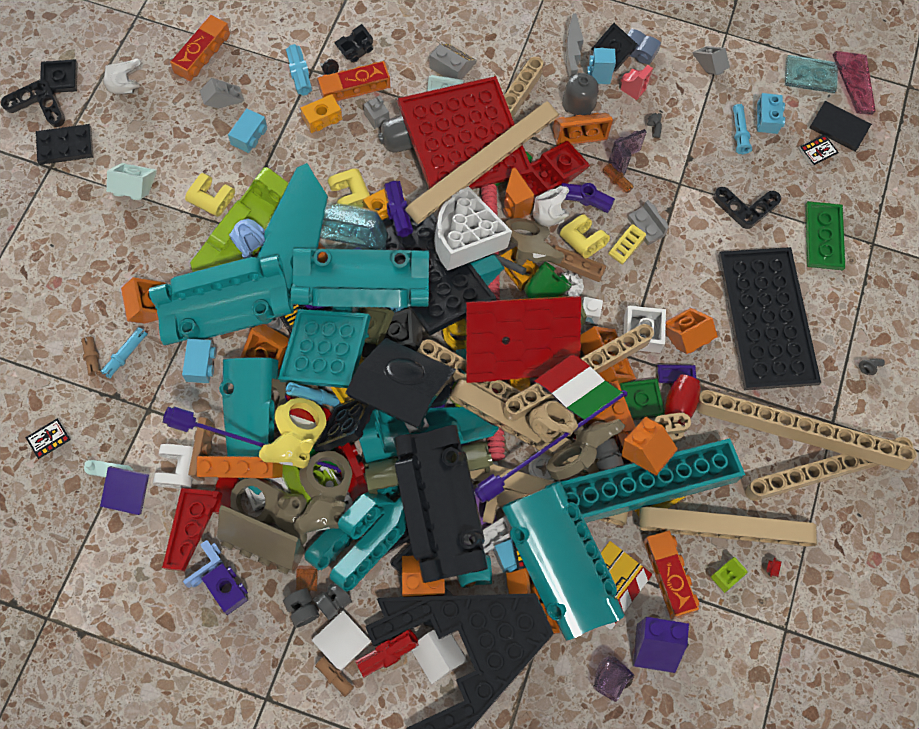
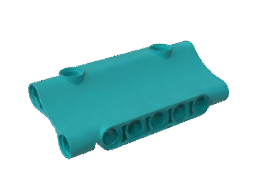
[291,248,429,308]
[149,255,294,346]
[502,481,625,640]

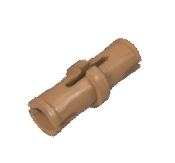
[81,337,101,376]
[315,656,354,697]

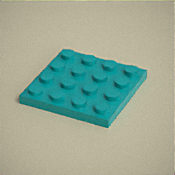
[278,309,371,388]

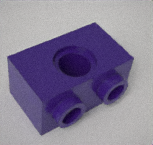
[201,563,248,616]

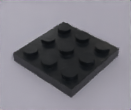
[313,399,374,453]

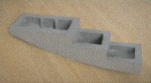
[566,13,584,78]

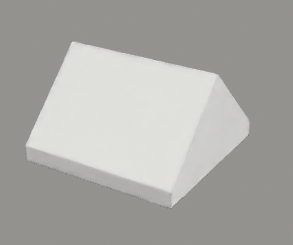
[411,630,468,685]

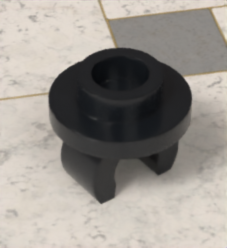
[320,59,339,75]

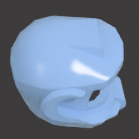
[229,219,265,259]

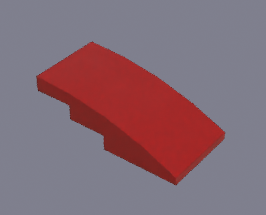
[522,141,590,205]

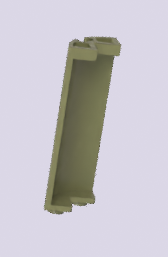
[365,440,493,494]

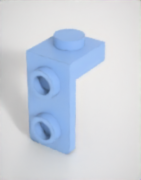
[183,540,224,588]

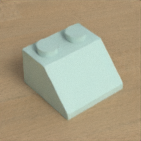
[106,163,157,200]

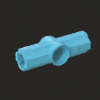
[286,44,312,96]

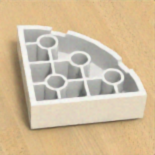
[434,186,512,271]

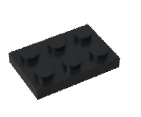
[36,124,94,165]

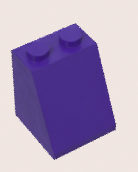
[633,617,689,673]

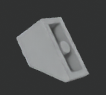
[693,46,730,75]

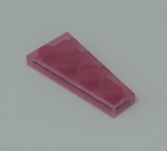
[833,51,876,115]

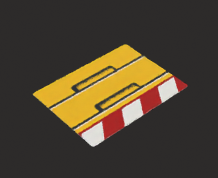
[601,541,652,630]

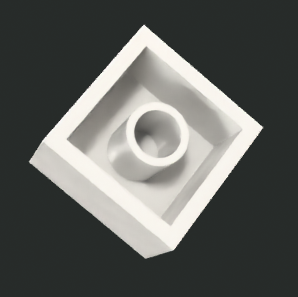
[623,306,666,353]

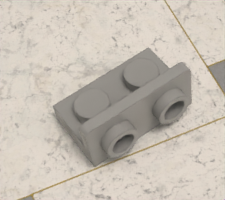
[628,200,669,246]

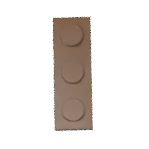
[550,245,606,282]
[188,418,215,481]

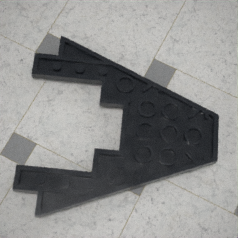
[365,593,554,729]

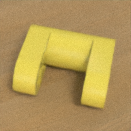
[328,168,370,213]
[185,173,235,217]
[560,214,610,258]

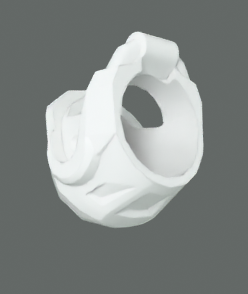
[103,58,140,94]
[533,186,569,227]

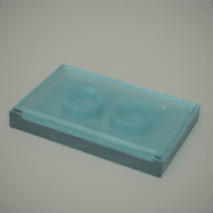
[785,55,838,94]

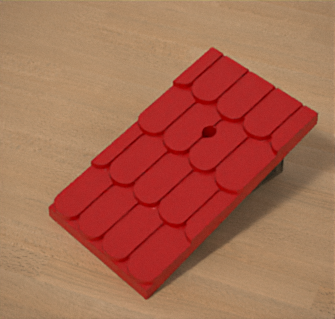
[464,296,582,383]

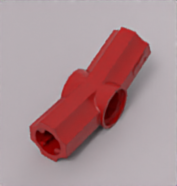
[355,629,419,678]

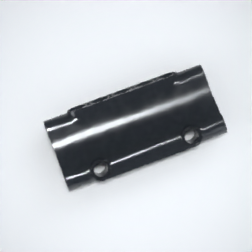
[394,425,488,583]

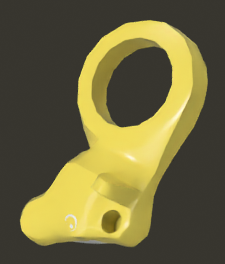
[259,398,326,469]

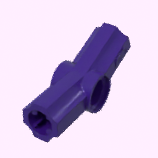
[384,181,413,237]
[561,183,615,213]

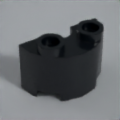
[334,24,374,63]

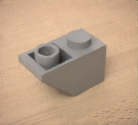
[200,78,244,109]

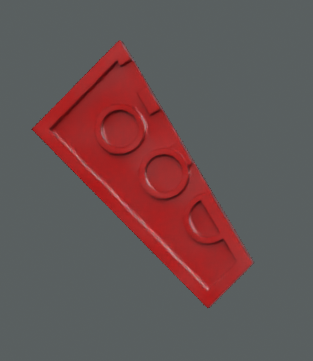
[162,488,222,572]

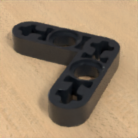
[1,80,65,127]
[713,187,781,229]

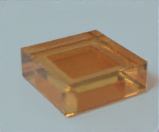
[296,569,318,591]

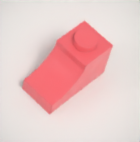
[620,65,653,100]

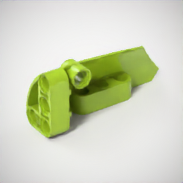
[190,167,289,272]

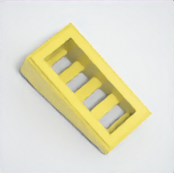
[608,224,646,265]

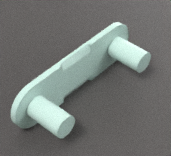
[84,460,134,477]

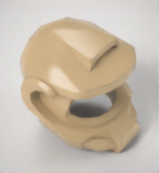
[529,401,578,444]

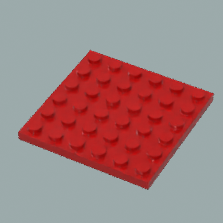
[397,76,533,190]

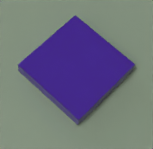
[100,466,149,515]

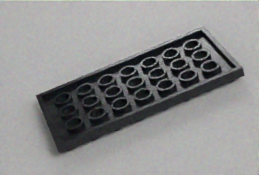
[359,214,496,336]
[718,247,821,391]

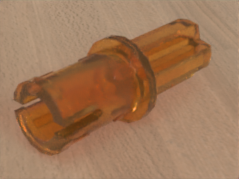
[603,163,634,193]

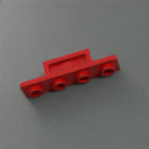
[335,443,368,501]

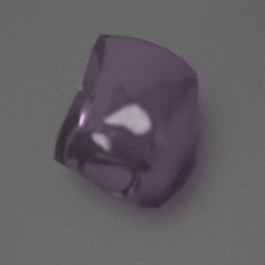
[593,655,635,702]

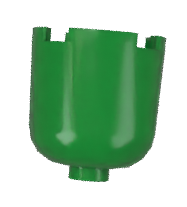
[524,262,572,298]

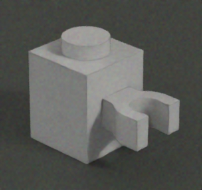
[363,95,390,129]

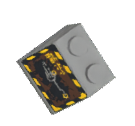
[430,44,477,80]

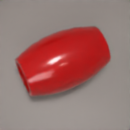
[665,375,701,426]

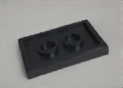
[809,101,872,152]

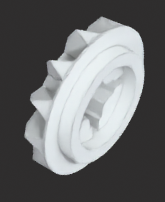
[559,271,584,297]
[528,453,554,481]

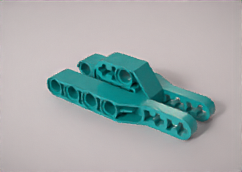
[305,485,407,591]

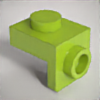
[711,557,748,593]

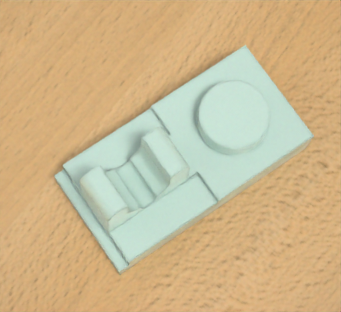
[427,75,464,91]

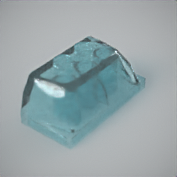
[320,203,387,250]

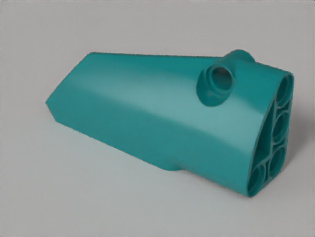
[257,163,328,295]
[219,358,279,495]
[359,407,499,463]

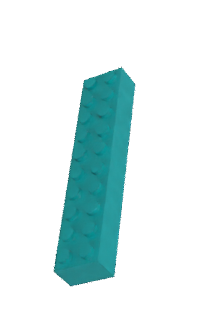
[544,438,746,523]

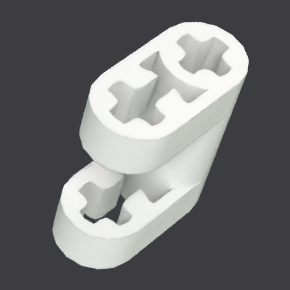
[153,444,193,489]

